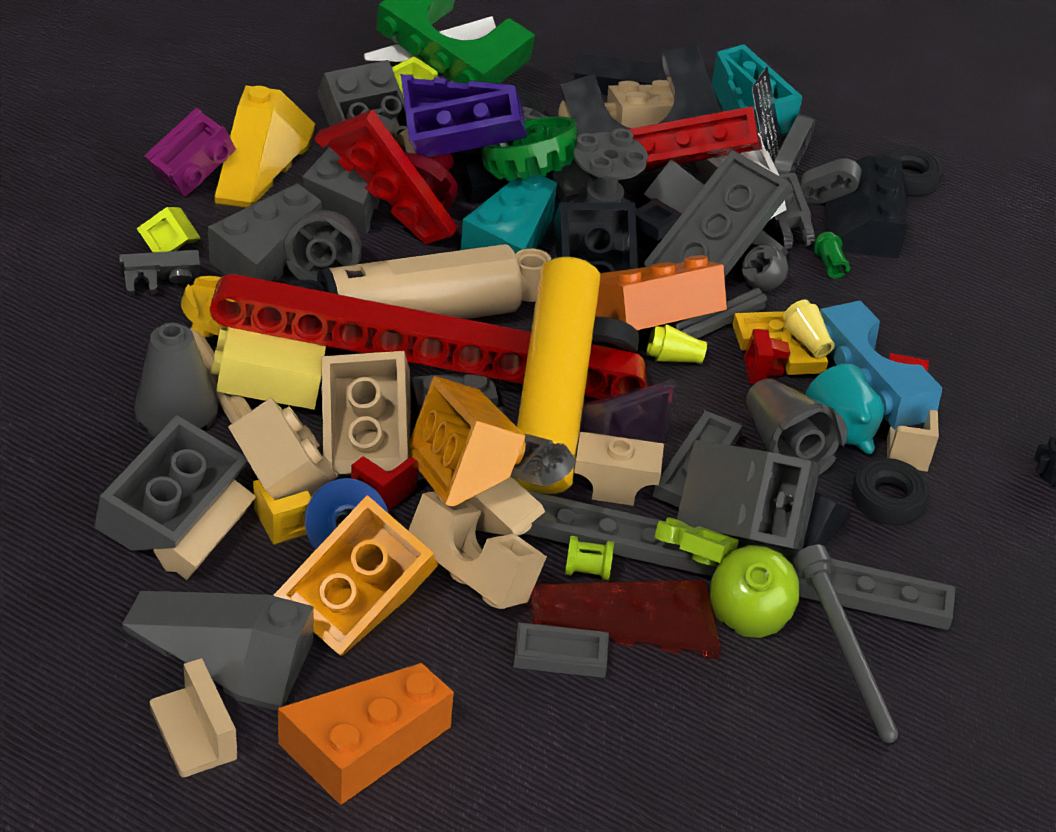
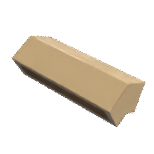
[153,480,256,580]

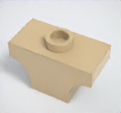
[574,432,664,506]

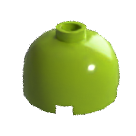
[710,545,799,638]

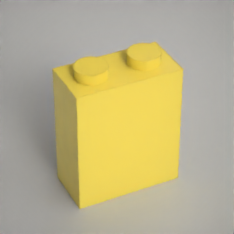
[211,327,326,410]

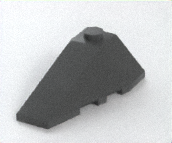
[122,591,314,711]

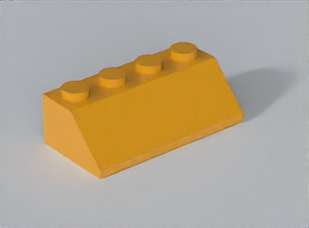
[410,375,526,507]

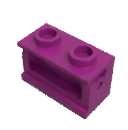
[144,107,236,198]

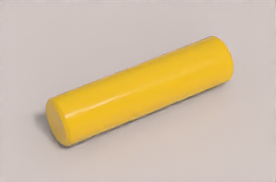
[513,257,600,494]

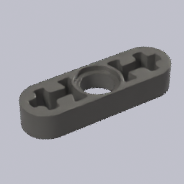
[774,115,815,175]

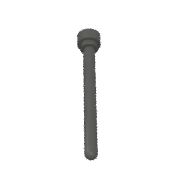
[793,544,898,743]

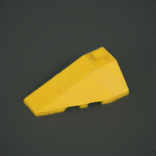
[215,86,315,207]

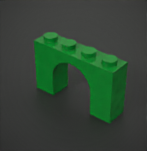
[376,0,535,84]

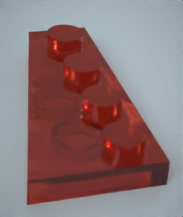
[529,580,721,660]

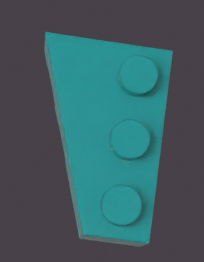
[711,44,803,136]
[461,175,557,253]

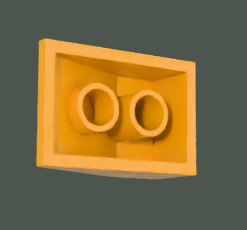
[273,495,438,657]

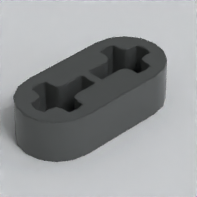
[800,158,862,204]

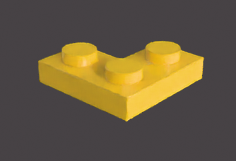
[733,311,828,375]

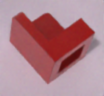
[351,456,418,511]

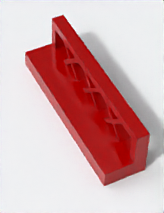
[627,106,762,171]

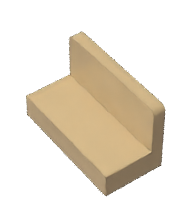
[150,658,237,777]

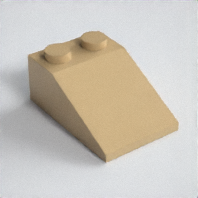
[321,351,411,477]

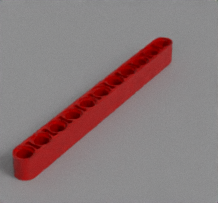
[209,274,647,404]

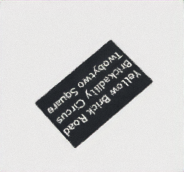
[752,66,782,163]

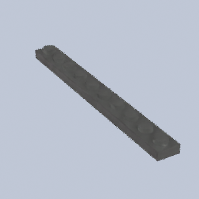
[524,491,956,630]

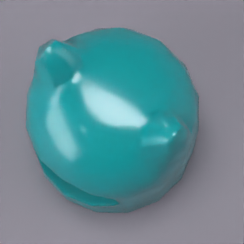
[805,364,885,454]

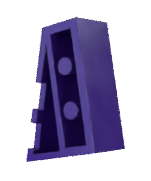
[401,74,527,158]

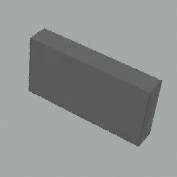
[513,622,609,678]

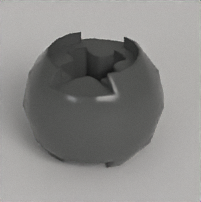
[741,244,789,292]

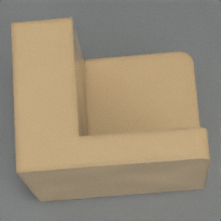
[887,409,939,472]

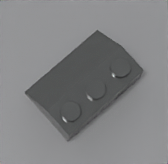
[94,415,248,551]

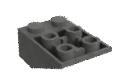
[317,60,408,135]
[677,440,821,551]

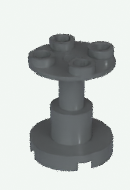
[570,128,648,210]

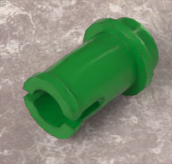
[814,232,850,279]

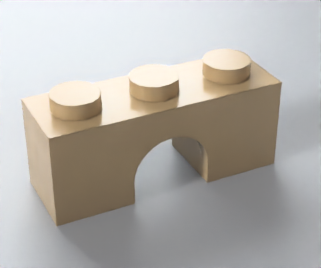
[408,491,547,609]

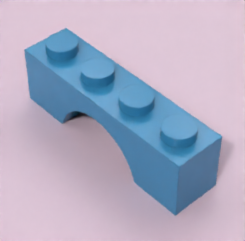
[820,300,942,430]

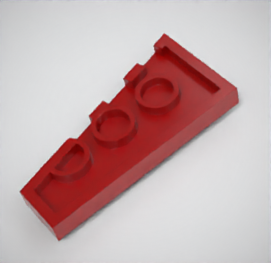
[314,109,458,245]

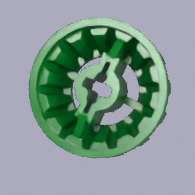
[480,117,579,181]

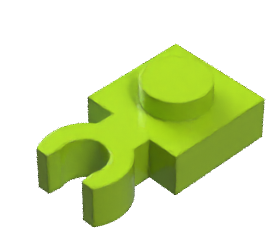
[654,517,739,566]

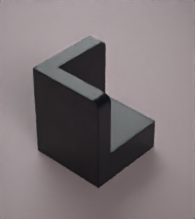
[635,198,682,249]

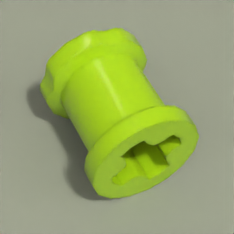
[565,536,614,581]

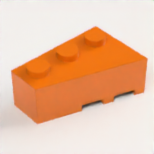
[595,255,727,330]
[278,663,454,805]

